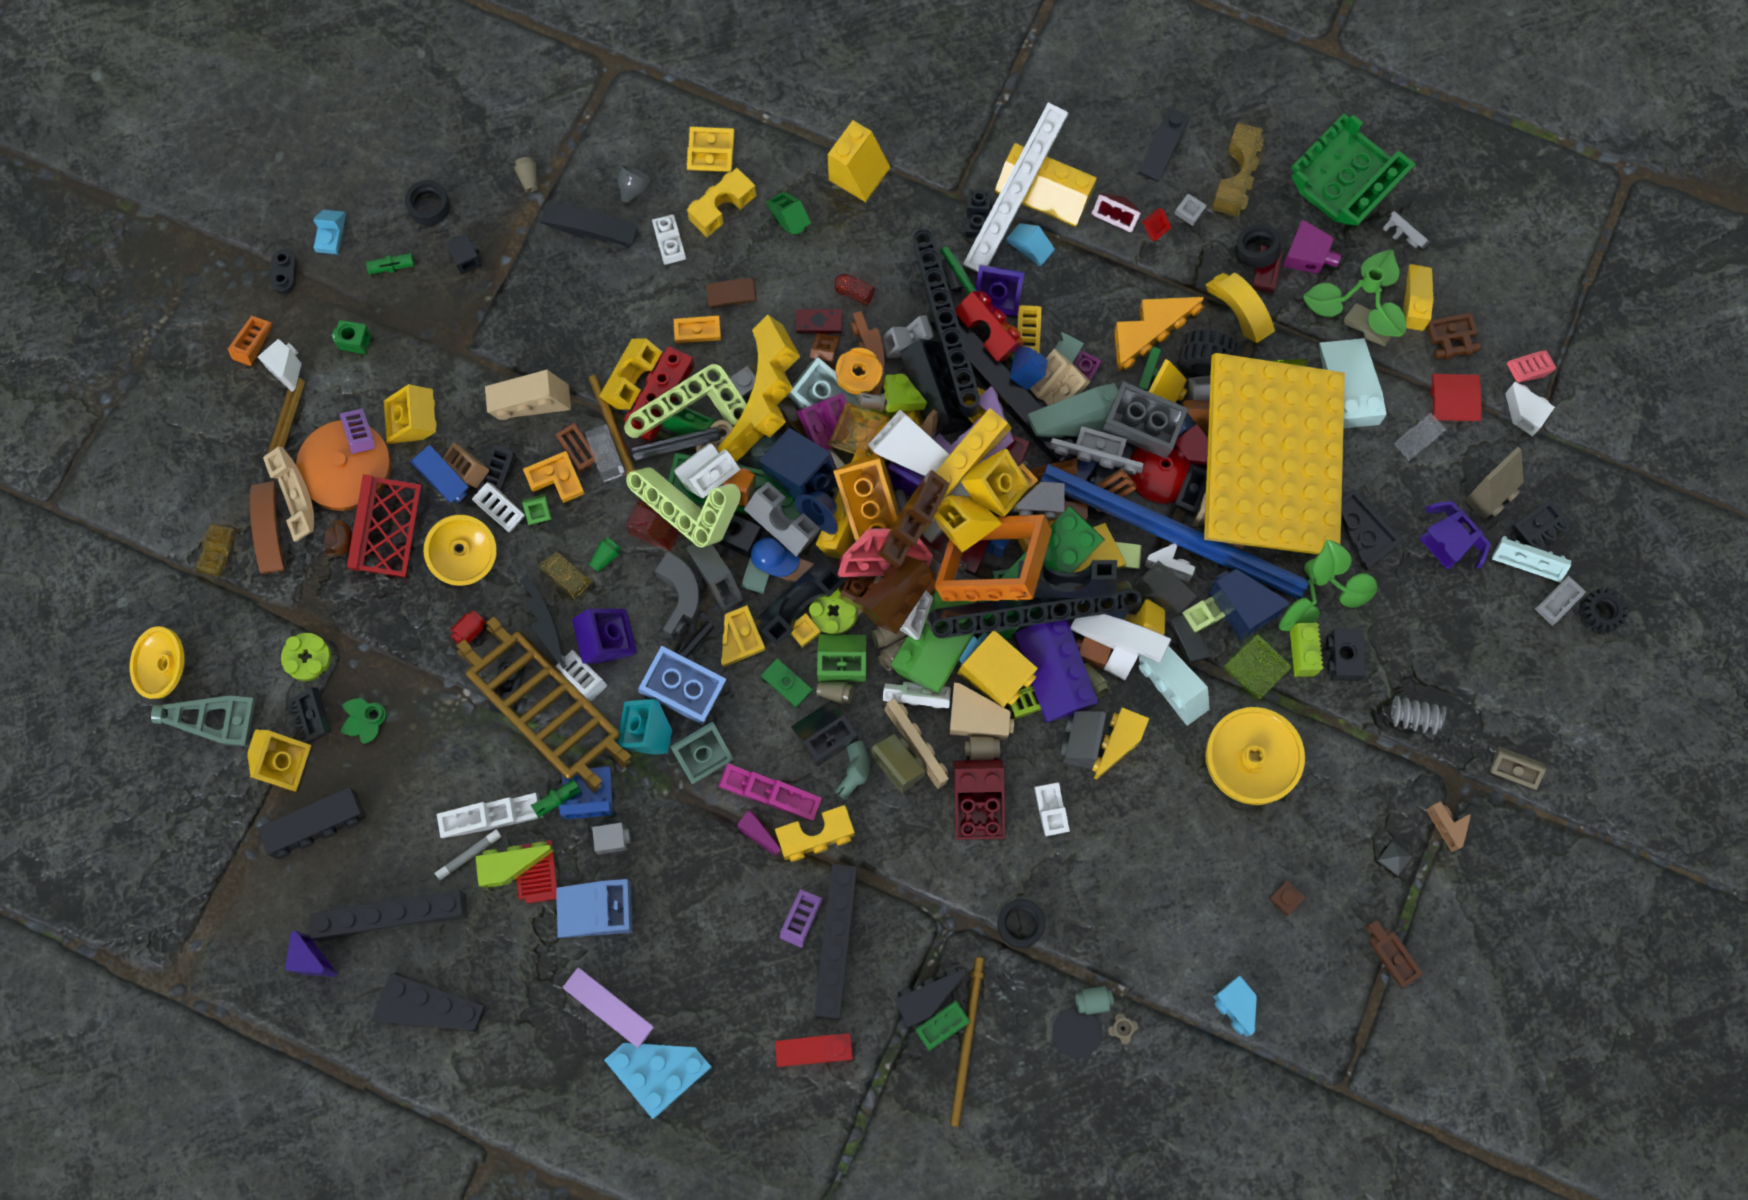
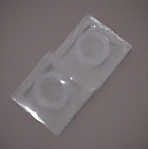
[1394,412,1447,461]

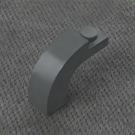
[655,552,701,640]

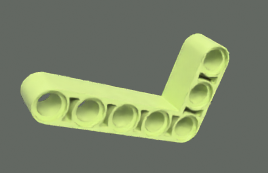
[624,364,747,438]
[626,467,741,547]

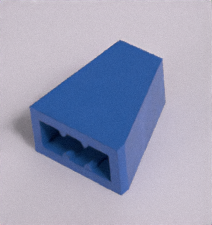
[409,445,468,503]

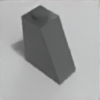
[686,544,743,612]

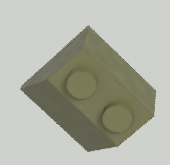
[872,734,926,794]

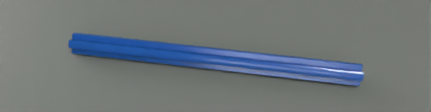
[1040,464,1308,599]

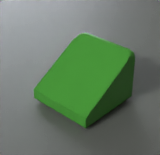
[522,494,551,525]

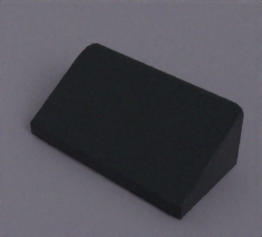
[1175,463,1207,517]

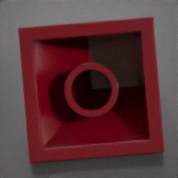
[1175,424,1208,466]

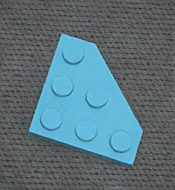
[604,1043,712,1119]

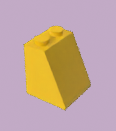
[828,120,890,202]
[957,631,1038,708]

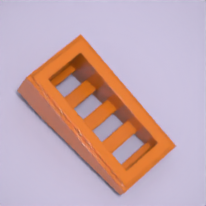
[228,315,272,366]

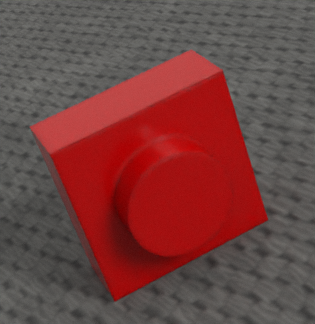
[1142,208,1172,241]

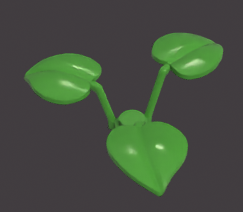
[1303,250,1406,337]
[1279,539,1378,631]

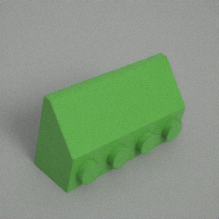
[891,590,986,694]

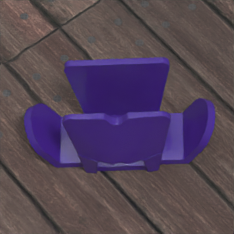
[1420,501,1491,570]

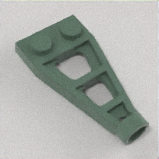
[151,695,256,747]

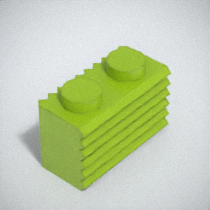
[1290,623,1323,677]

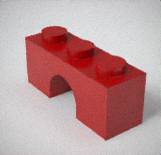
[955,291,1024,362]

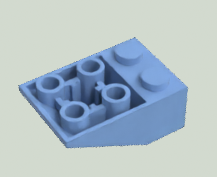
[556,879,633,938]

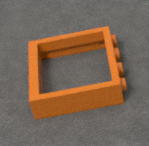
[934,515,1052,602]

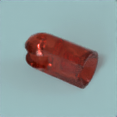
[834,274,875,306]

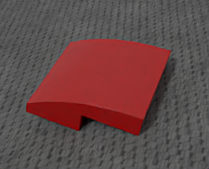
[1431,374,1481,421]

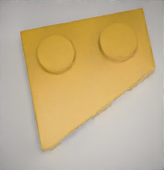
[721,605,765,667]

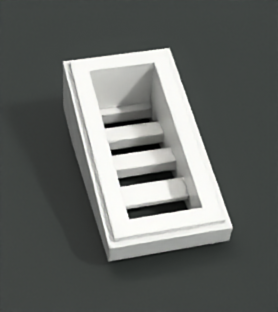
[472,483,525,532]
[556,650,607,702]

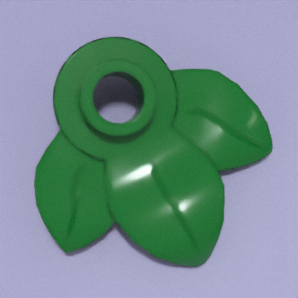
[341,698,387,744]

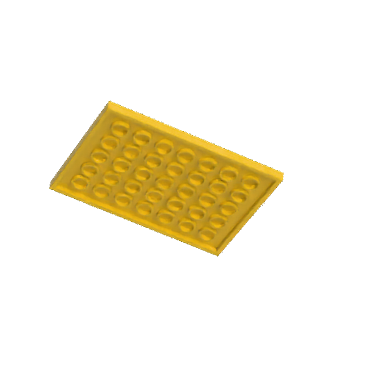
[1204,353,1345,555]

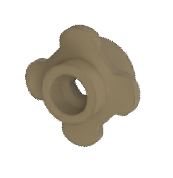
[1108,1013,1138,1044]

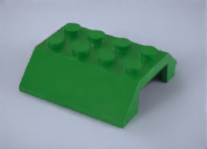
[1291,113,1416,226]

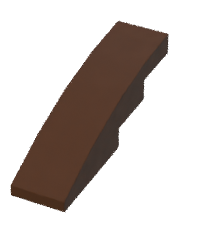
[878,470,950,568]

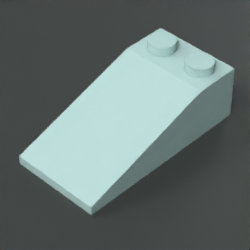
[1319,338,1387,428]
[785,357,871,450]

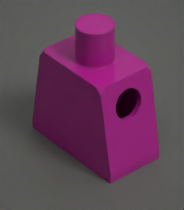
[1283,220,1342,274]

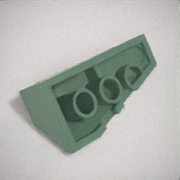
[1026,383,1118,439]

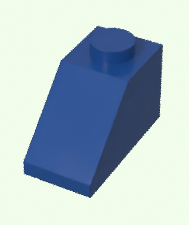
[1010,346,1048,390]

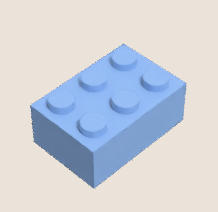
[638,646,726,725]

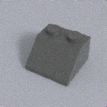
[1060,711,1106,769]

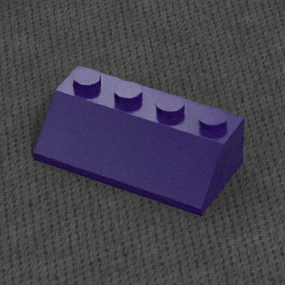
[1014,620,1098,723]

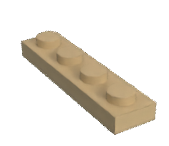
[884,698,949,789]

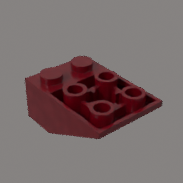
[953,760,1005,840]

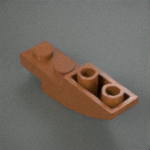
[850,311,885,395]

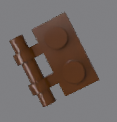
[1426,312,1481,360]

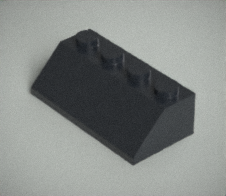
[900,339,974,436]

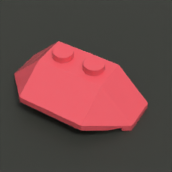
[838,529,933,577]

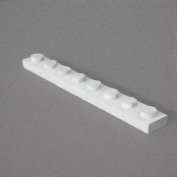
[963,103,1068,273]

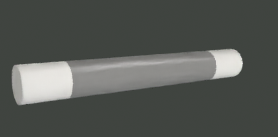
[435,829,502,881]

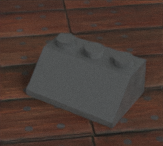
[1101,381,1188,458]

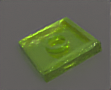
[1223,634,1292,701]

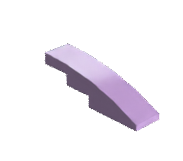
[562,967,655,1048]

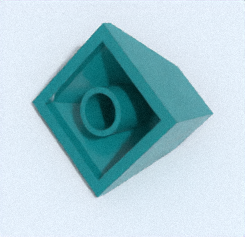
[616,699,672,754]

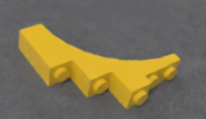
[717,314,800,462]

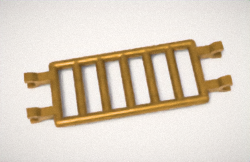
[457,617,631,793]

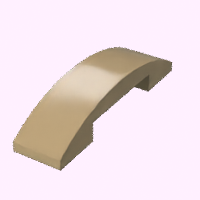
[263,446,314,542]

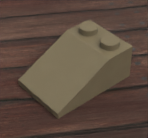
[1464,447,1524,520]

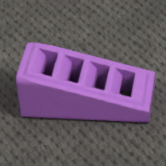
[340,408,375,454]
[780,889,823,947]

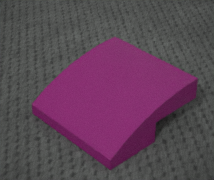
[797,393,861,450]

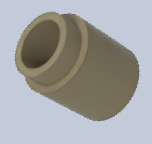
[964,736,1000,761]

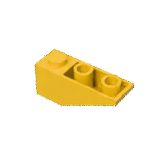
[1092,708,1149,780]

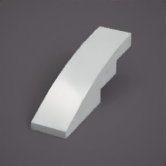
[1071,614,1171,663]
[437,793,543,838]

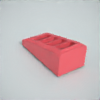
[1507,350,1556,383]

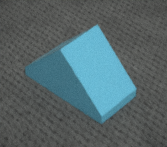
[1005,223,1055,267]

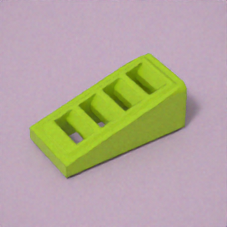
[1007,686,1041,720]

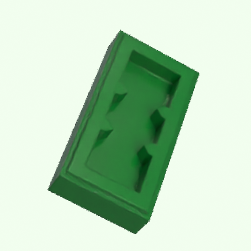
[1138,347,1161,391]
[761,658,812,708]
[915,1000,971,1051]

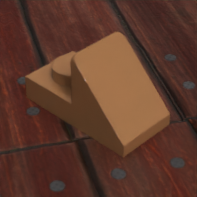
[1426,801,1471,852]

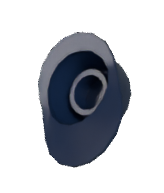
[795,491,837,535]

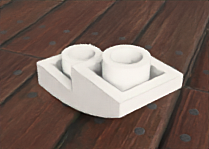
[652,214,686,265]

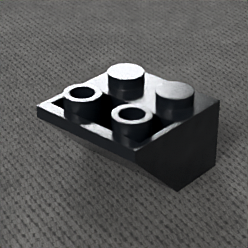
[791,701,858,767]

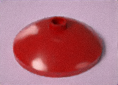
[1128,443,1198,504]

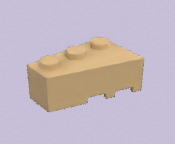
[485,370,571,420]

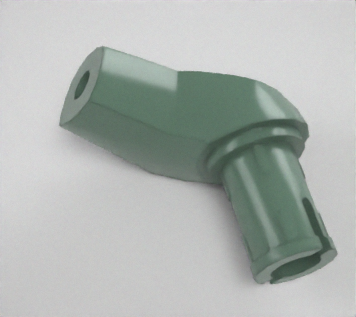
[835,741,871,800]

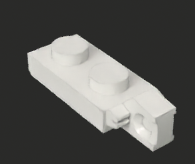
[883,682,951,708]

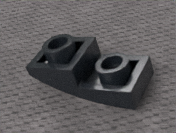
[965,189,991,237]

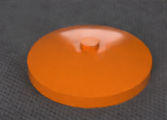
[296,420,391,511]

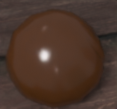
[324,521,353,557]

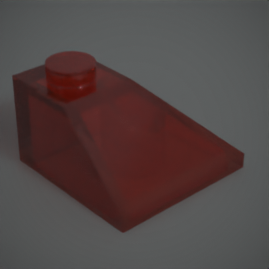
[625,499,680,552]

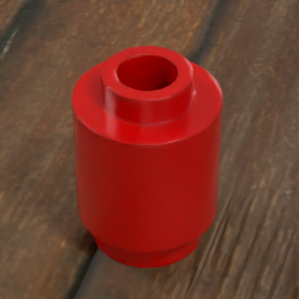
[450,610,486,644]

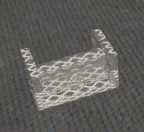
[585,424,625,482]

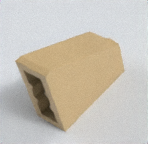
[949,683,1014,740]

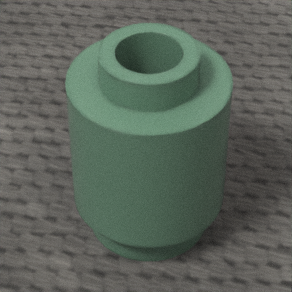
[1075,986,1114,1015]

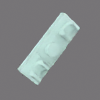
[1492,536,1571,582]

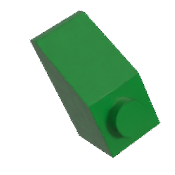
[766,191,811,235]

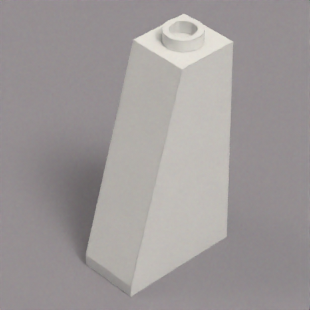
[868,409,950,476]

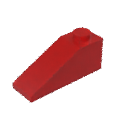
[775,1033,853,1067]

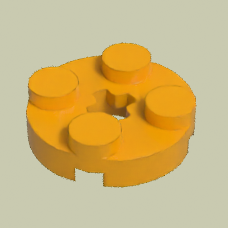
[835,348,882,395]

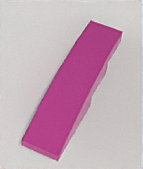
[718,763,822,821]

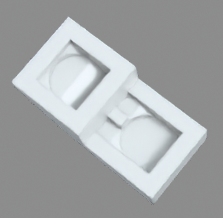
[1034,782,1069,836]

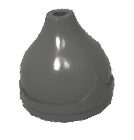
[617,165,652,203]

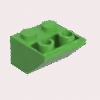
[817,634,866,682]

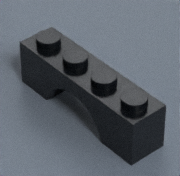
[754,556,847,646]
[1018,560,1119,598]

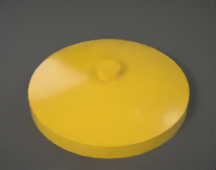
[1205,707,1305,805]

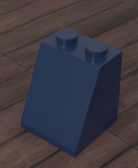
[759,428,837,499]
[1208,569,1289,641]

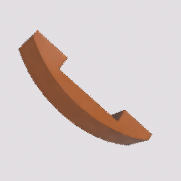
[250,481,285,574]

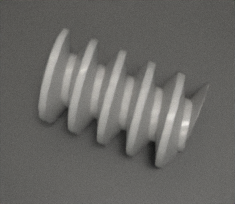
[1391,696,1446,735]

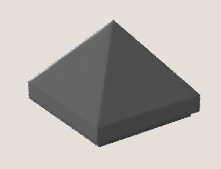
[1377,841,1412,876]

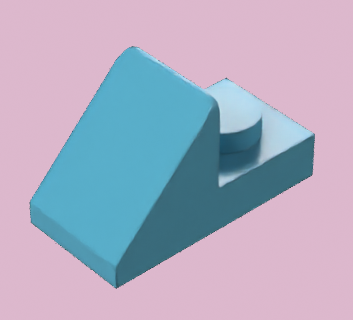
[313,210,346,254]

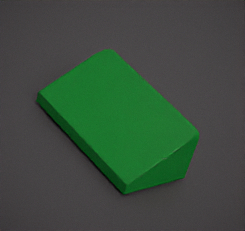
[662,402,715,435]

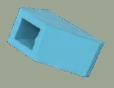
[1213,976,1257,1037]

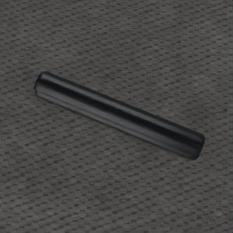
[631,427,721,460]

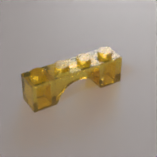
[1212,122,1264,217]

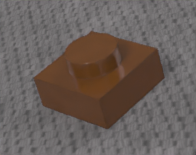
[1269,880,1306,916]

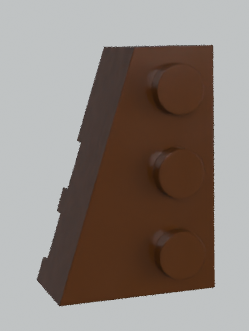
[852,555,936,634]

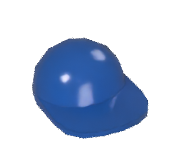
[751,537,800,577]

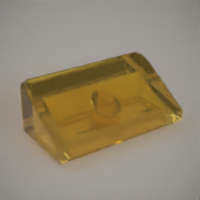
[539,552,591,599]

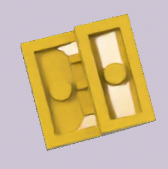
[687,127,735,172]

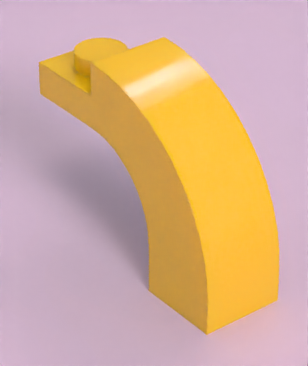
[1206,272,1275,343]

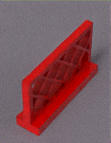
[347,474,422,578]

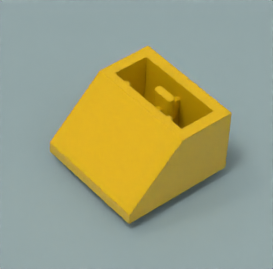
[934,495,1002,553]

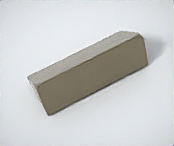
[1490,746,1547,790]

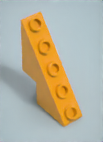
[1114,297,1204,371]

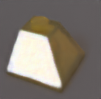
[828,402,889,457]

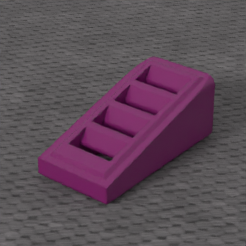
[738,810,781,857]

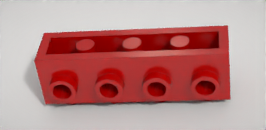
[624,346,695,442]

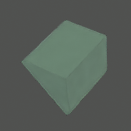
[670,722,734,784]

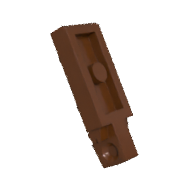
[1365,920,1423,989]

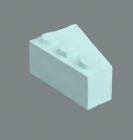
[1139,646,1210,726]

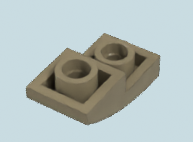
[1344,303,1393,346]

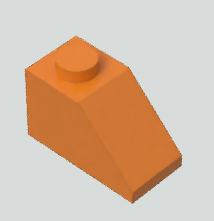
[723,468,756,507]

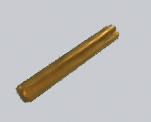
[267,377,305,454]

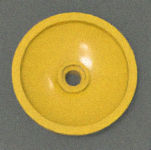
[423,514,496,586]
[130,627,185,699]

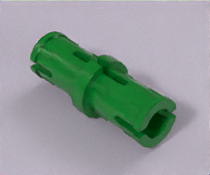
[366,252,415,275]
[531,779,581,818]

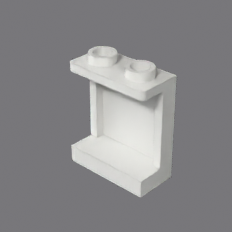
[674,443,740,498]

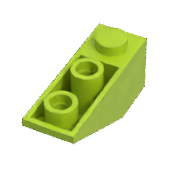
[476,842,554,888]

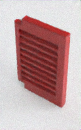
[516,840,557,904]

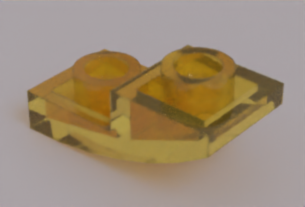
[195,524,234,577]

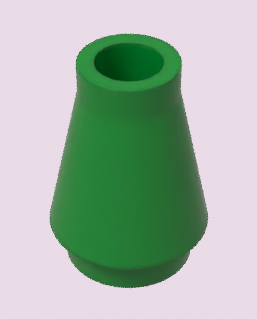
[589,537,622,573]

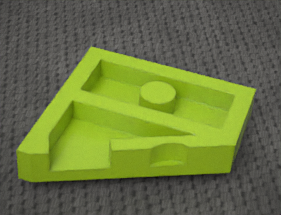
[883,374,927,412]

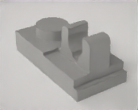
[1383,211,1430,248]

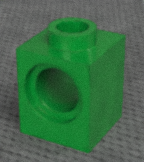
[332,320,371,354]

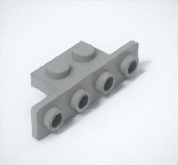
[1051,426,1144,475]

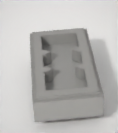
[1535,576,1586,626]

